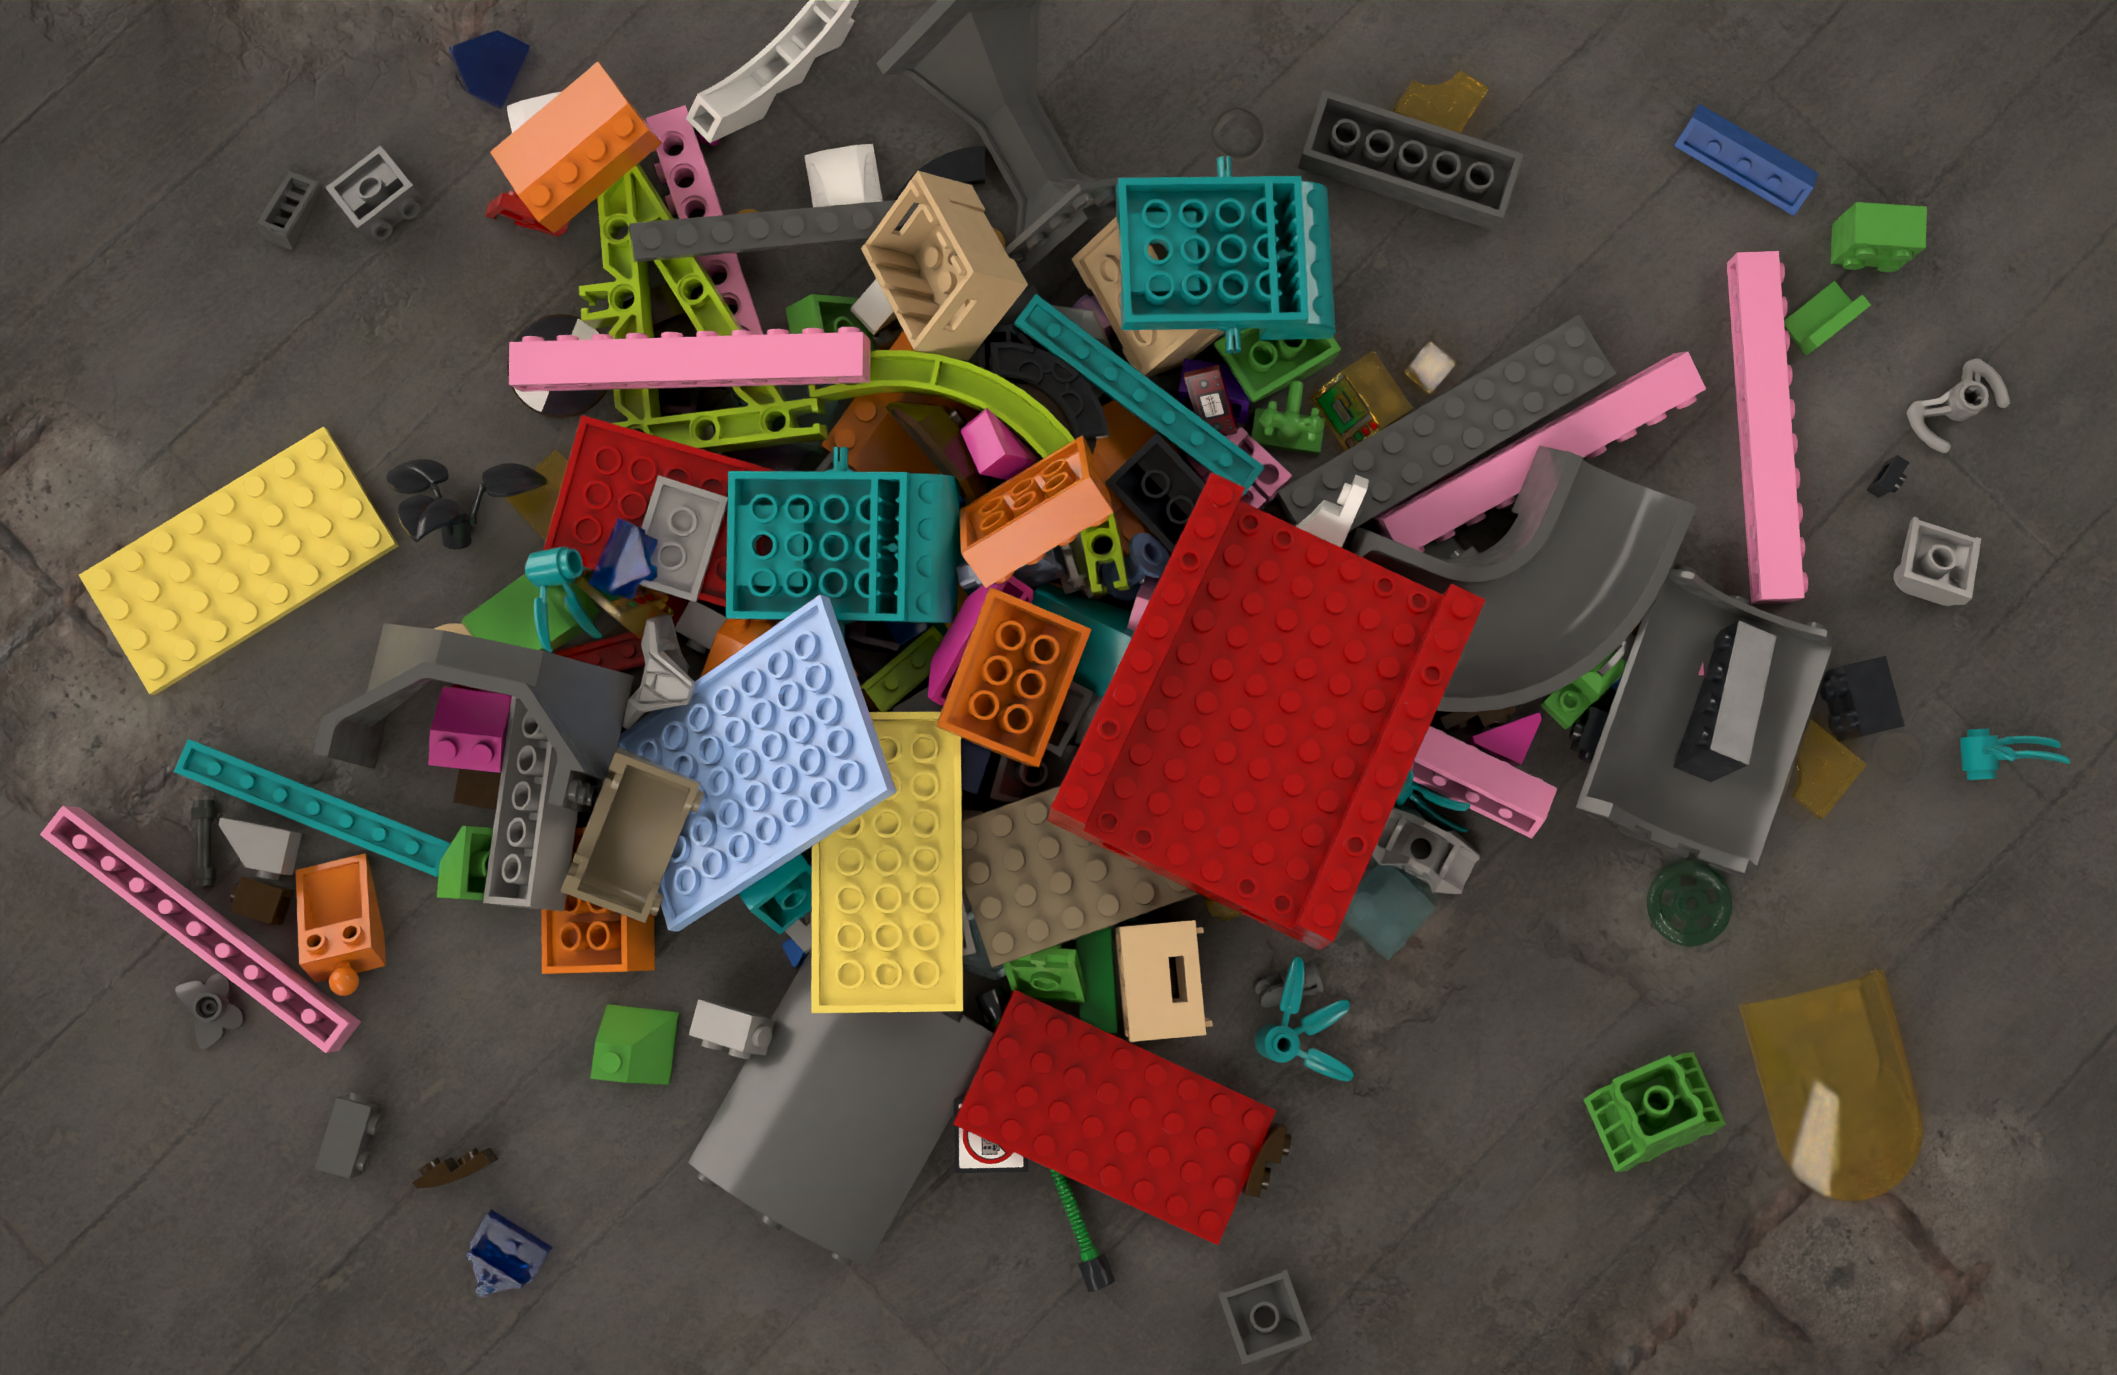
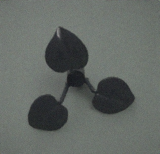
[386,459,548,550]

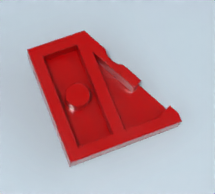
[485,191,570,237]

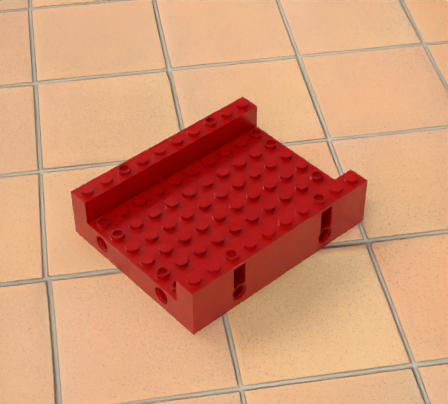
[1047,472,1486,950]

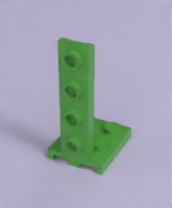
[1003,944,1087,1003]

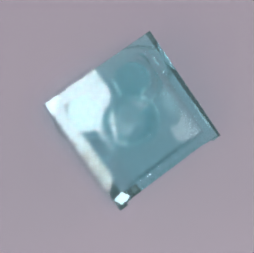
[1343,864,1435,960]

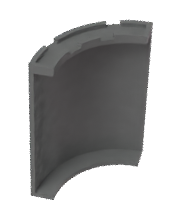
[1575,564,1837,881]
[688,950,994,1267]

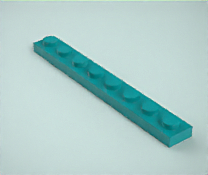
[1014,294,1265,496]
[174,739,451,877]

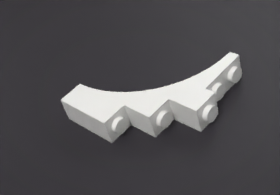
[686,0,859,143]

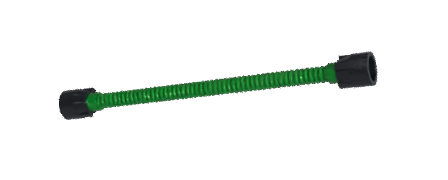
[975,986,1115,1292]

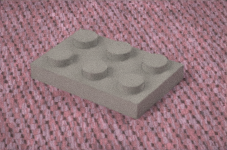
[625,475,728,602]

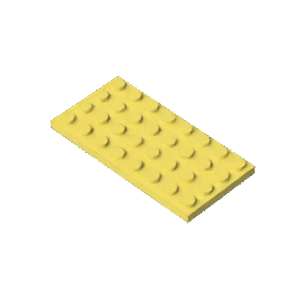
[79,426,399,695]
[811,712,963,1013]

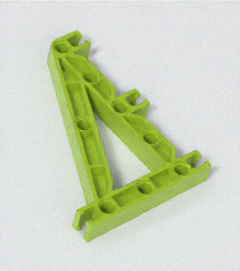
[579,163,828,453]

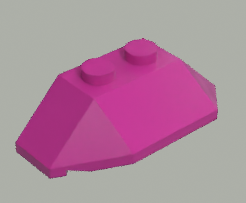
[928,576,1033,707]

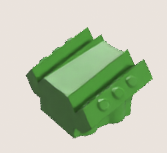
[1584,1052,1726,1173]

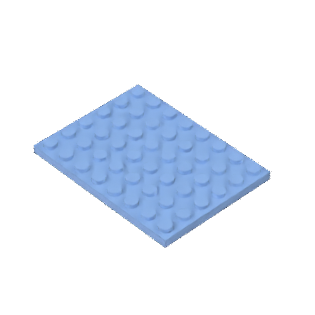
[617,595,896,932]

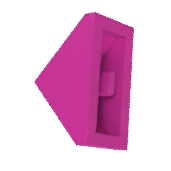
[961,408,1037,480]
[1466,713,1542,767]

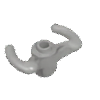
[1907,358,2010,454]

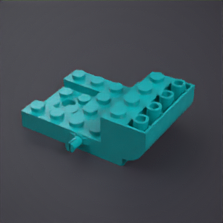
[1115,156,1336,353]
[726,447,960,642]

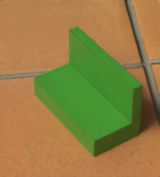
[1784,281,1871,356]

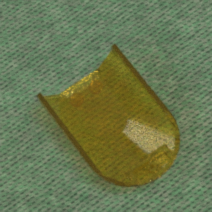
[1739,969,1923,1201]

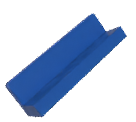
[1674,104,1818,216]

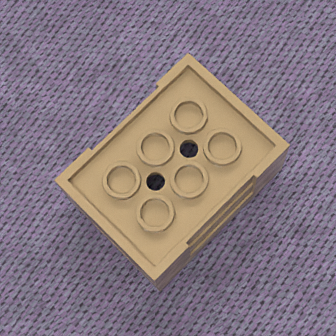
[861,171,1028,361]
[1072,217,1225,377]
[1115,920,1213,1042]

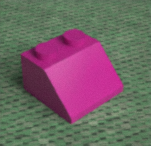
[428,686,512,773]

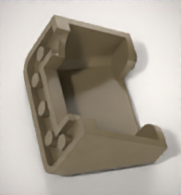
[560,747,705,923]

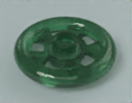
[1647,861,1732,947]

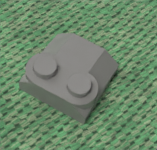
[1894,517,1981,606]

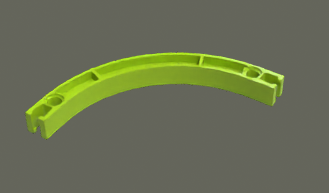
[808,350,1130,596]

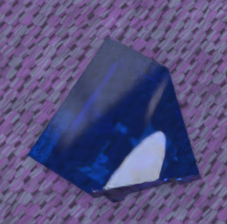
[449,30,530,110]
[588,518,658,599]
[466,1209,553,1298]

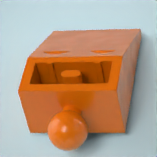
[295,853,386,996]

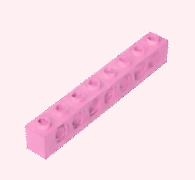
[646,105,764,335]

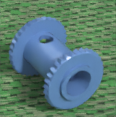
[1099,532,1170,601]

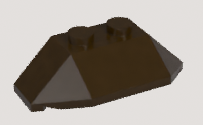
[885,401,992,504]

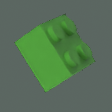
[1831,202,1927,272]

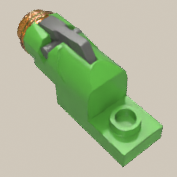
[1540,621,1641,729]

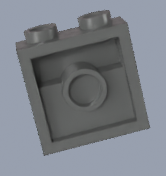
[326,145,426,244]

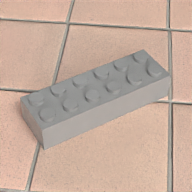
[483,696,578,911]

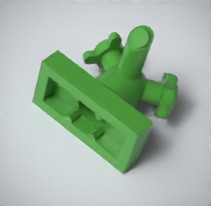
[1251,380,1325,455]

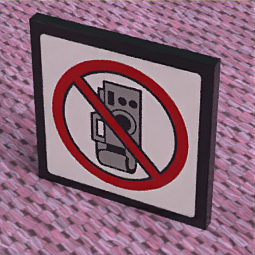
[954,1098,1028,1173]

